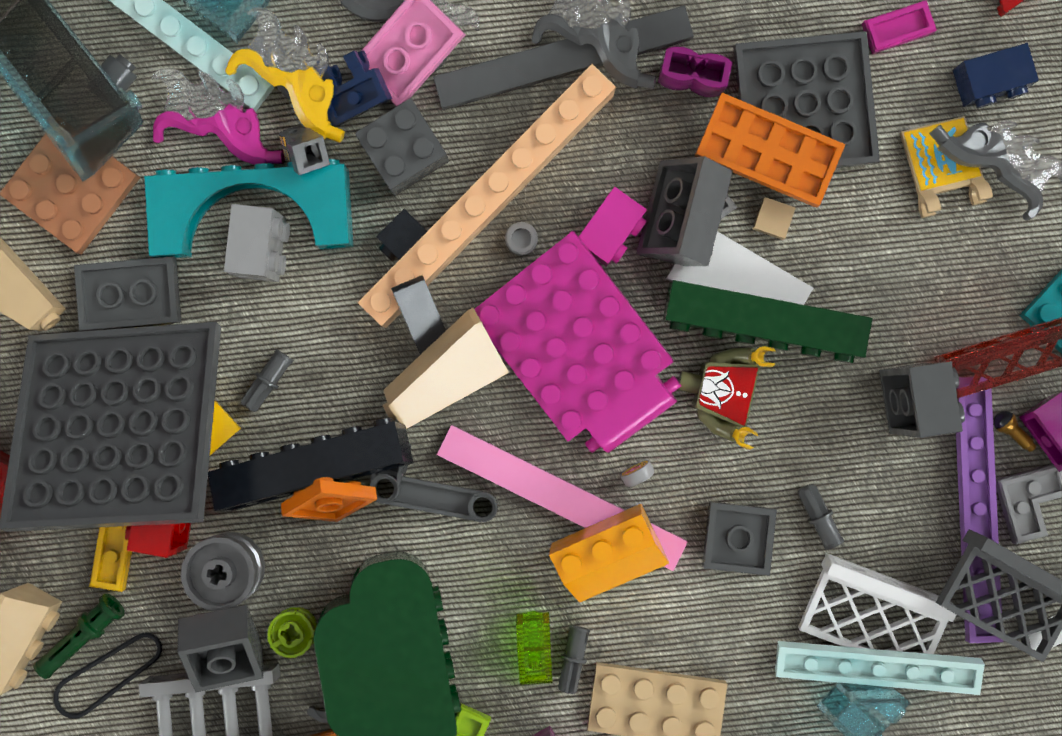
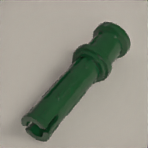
[33,593,125,679]

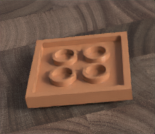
[0,116,141,255]

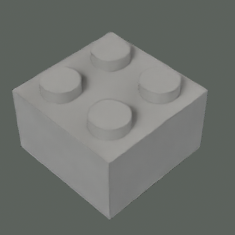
[224,204,290,282]

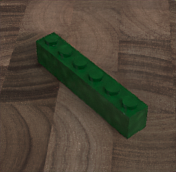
[662,280,873,364]

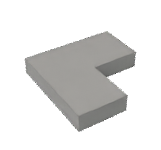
[996,463,1062,544]

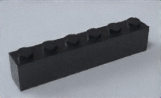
[208,418,414,512]

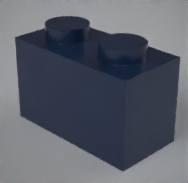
[952,43,1039,109]

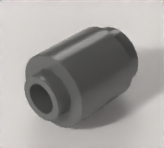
[88,54,138,105]

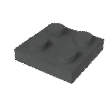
[702,501,777,576]

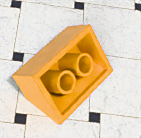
[549,503,669,603]

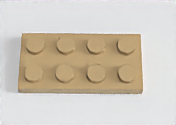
[587,662,728,736]

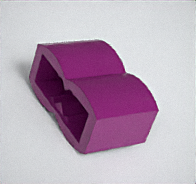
[658,47,732,97]

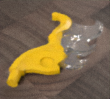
[225,7,345,143]

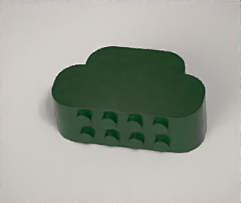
[314,552,461,736]

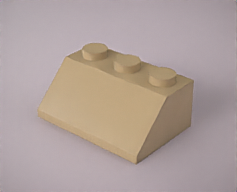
[0,583,62,696]

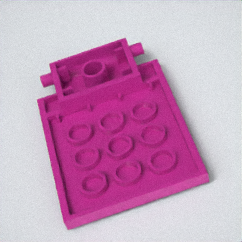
[474,231,682,453]

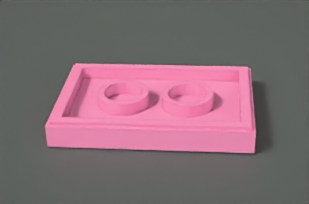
[362,0,466,106]

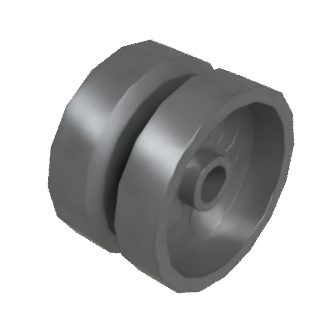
[181,532,265,611]

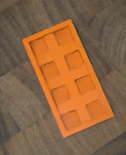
[694,93,846,208]

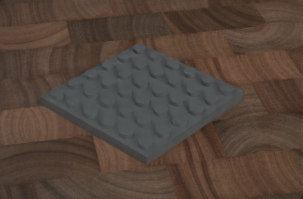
[0,322,221,532]

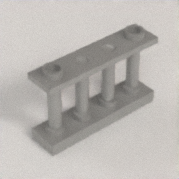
[139,663,286,736]

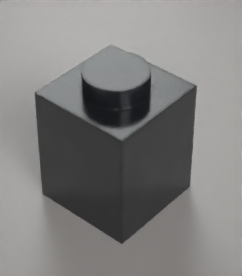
[376,209,427,262]

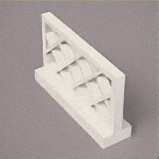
[798,553,956,654]

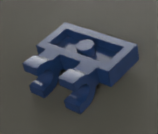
[317,51,392,127]

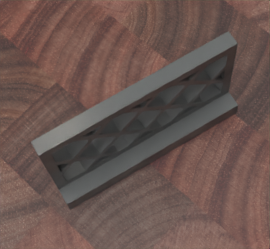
[935,529,1062,662]

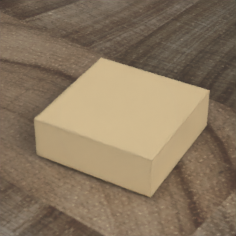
[752,197,796,240]

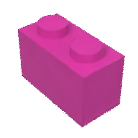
[579,186,647,267]

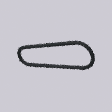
[53,633,162,718]

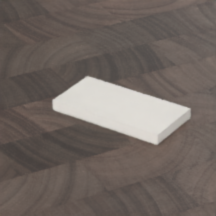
[666,231,813,305]

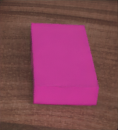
[862,0,937,54]

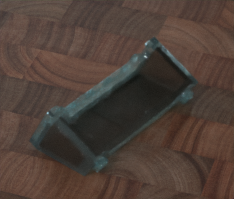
[0,0,144,182]

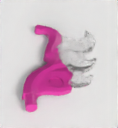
[151,68,285,165]

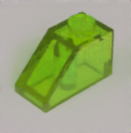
[516,611,553,685]

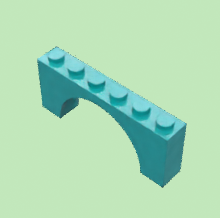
[144,159,354,258]

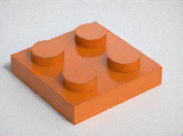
[281,477,377,522]

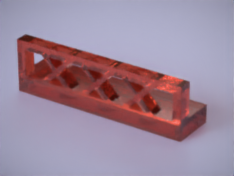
[934,317,1062,398]

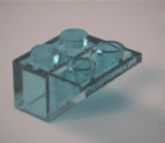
[817,683,910,736]

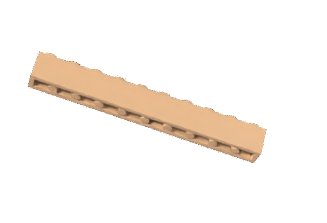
[358,64,616,328]

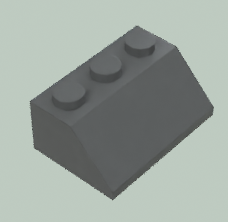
[636,156,733,266]

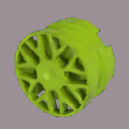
[267,607,317,658]

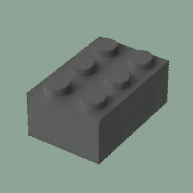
[879,361,965,438]

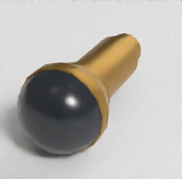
[993,411,1037,452]

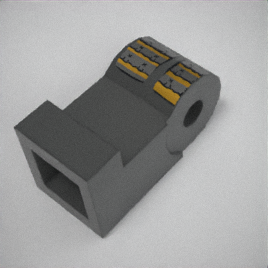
[279,126,330,175]

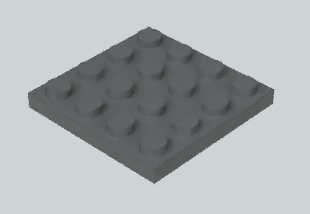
[733,31,880,168]

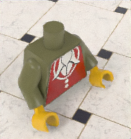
[677,346,776,450]

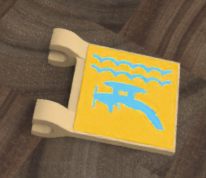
[900,116,993,218]

